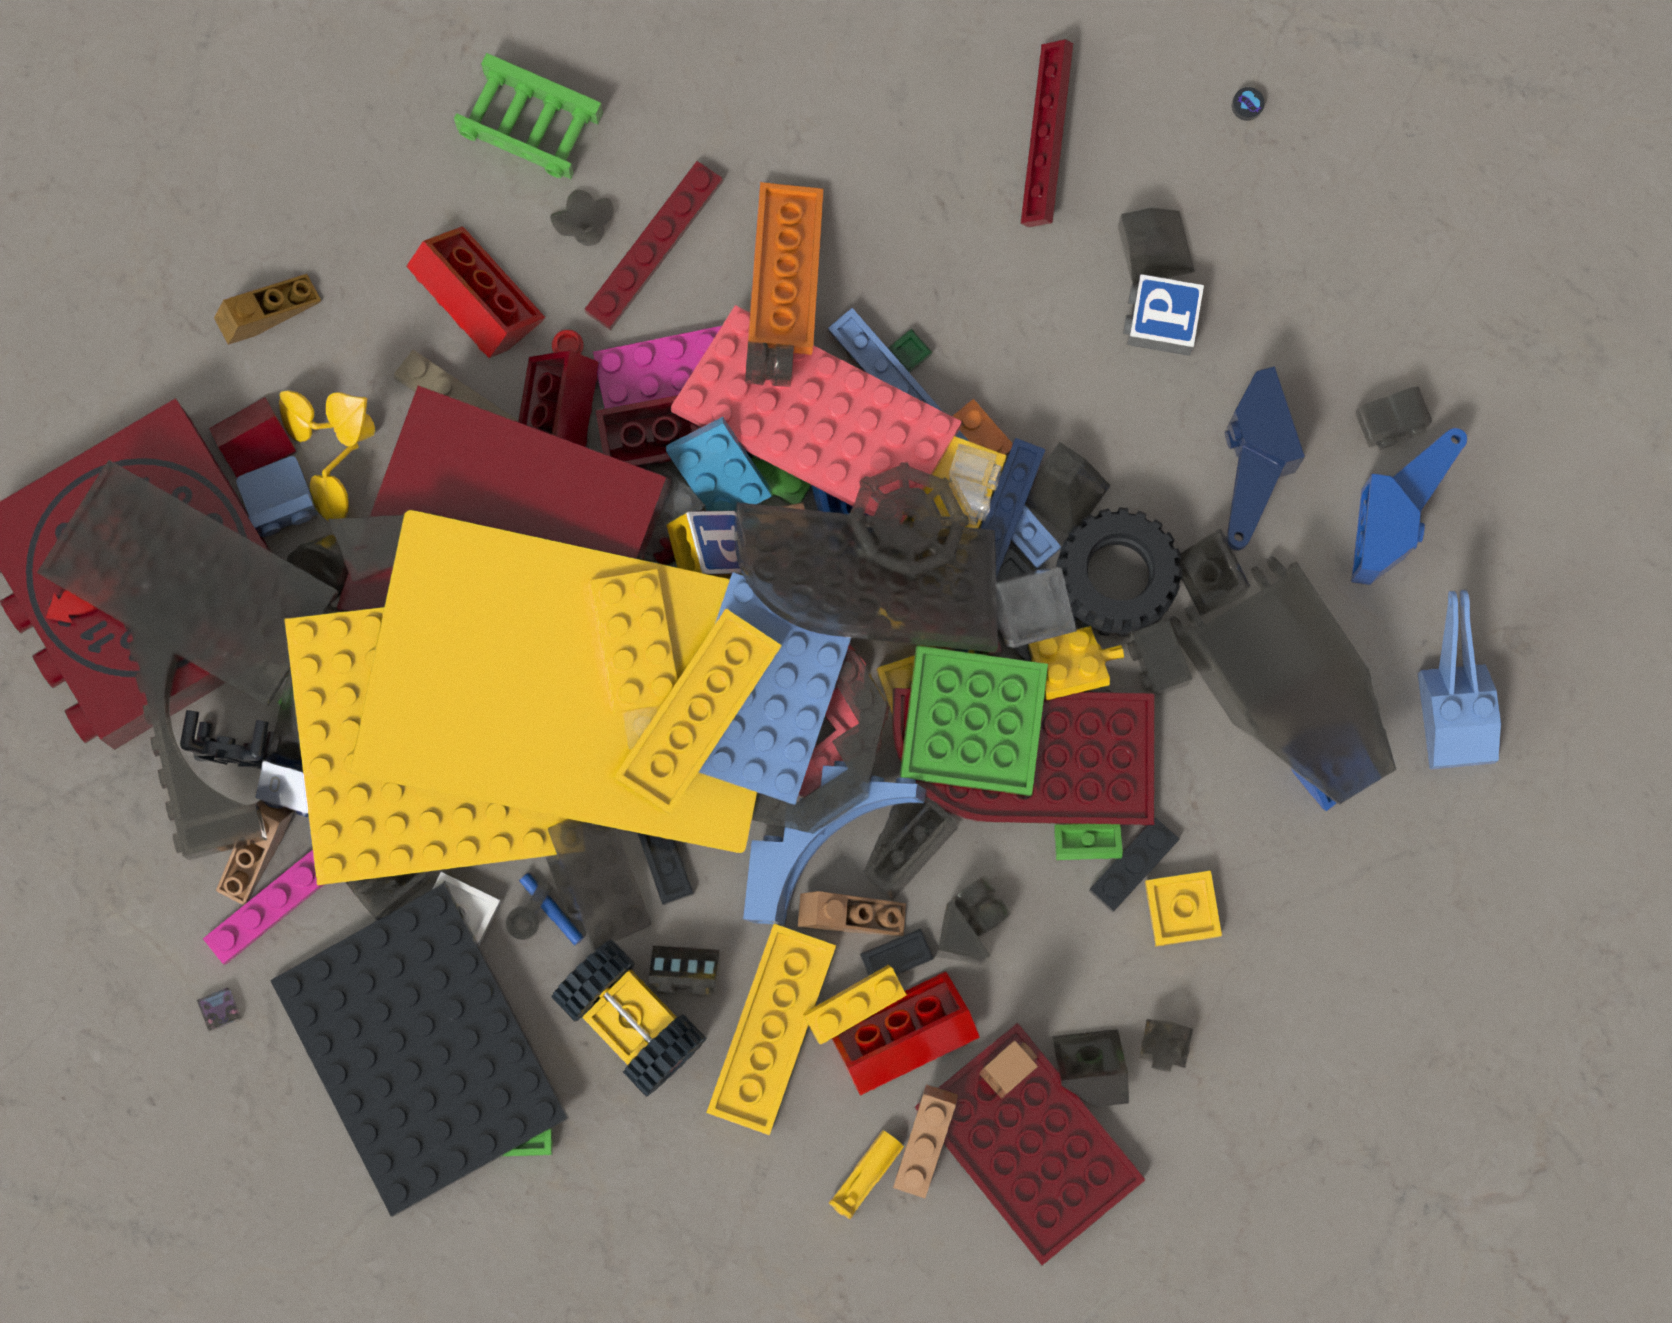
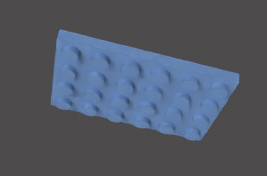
[698,572,859,805]

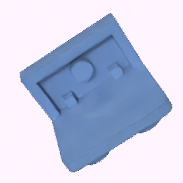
[236,456,318,537]

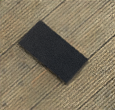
[860,929,934,976]

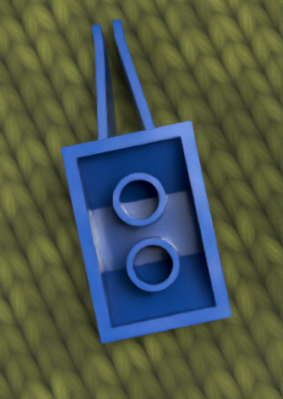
[1351,428,1467,585]

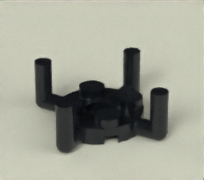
[180,710,281,769]

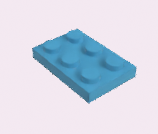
[666,417,772,513]

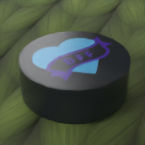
[1231,87,1264,121]

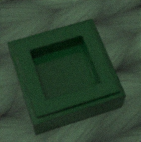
[888,328,932,373]

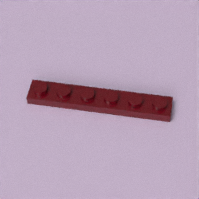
[1020,39,1073,227]
[584,161,723,331]

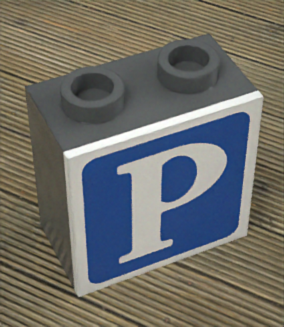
[1123,274,1204,356]

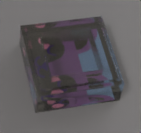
[197,988,241,1032]

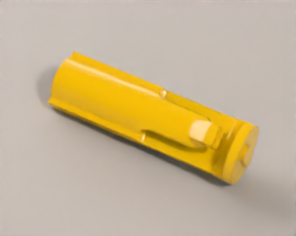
[829,1130,904,1219]

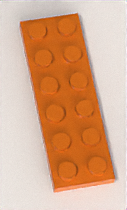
[747,182,823,355]

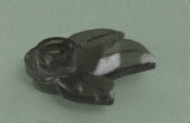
[550,190,614,246]

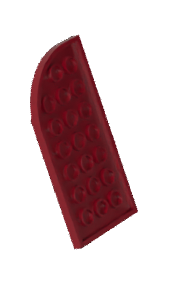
[892,688,1154,825]

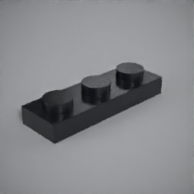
[1089,817,1180,912]

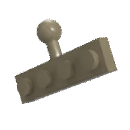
[394,350,517,422]

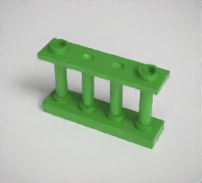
[454,53,603,179]

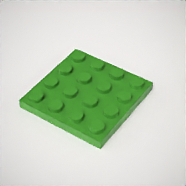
[900,646,1048,796]

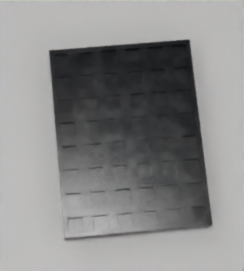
[270,883,570,1217]

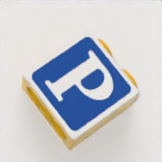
[666,511,754,579]

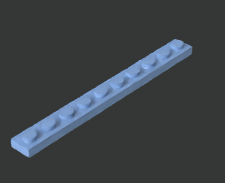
[828,308,1061,569]

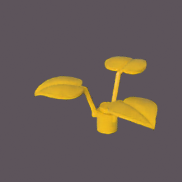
[279,390,375,527]

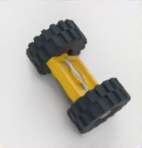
[551,939,707,1097]

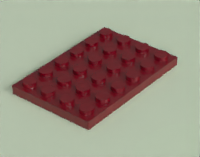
[914,1023,1145,1266]

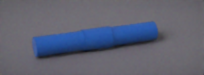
[519,873,584,946]

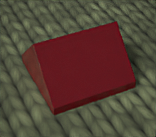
[209,397,297,478]

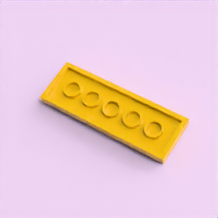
[614,609,782,814]
[706,924,836,1136]

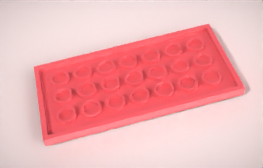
[671,305,962,531]

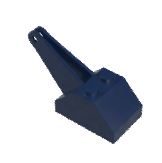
[1225,366,1305,551]

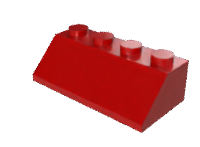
[406,226,546,358]
[832,971,980,1096]

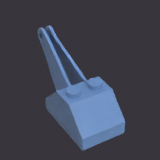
[1418,590,1501,770]

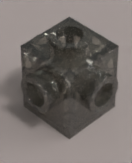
[1139,1019,1193,1072]

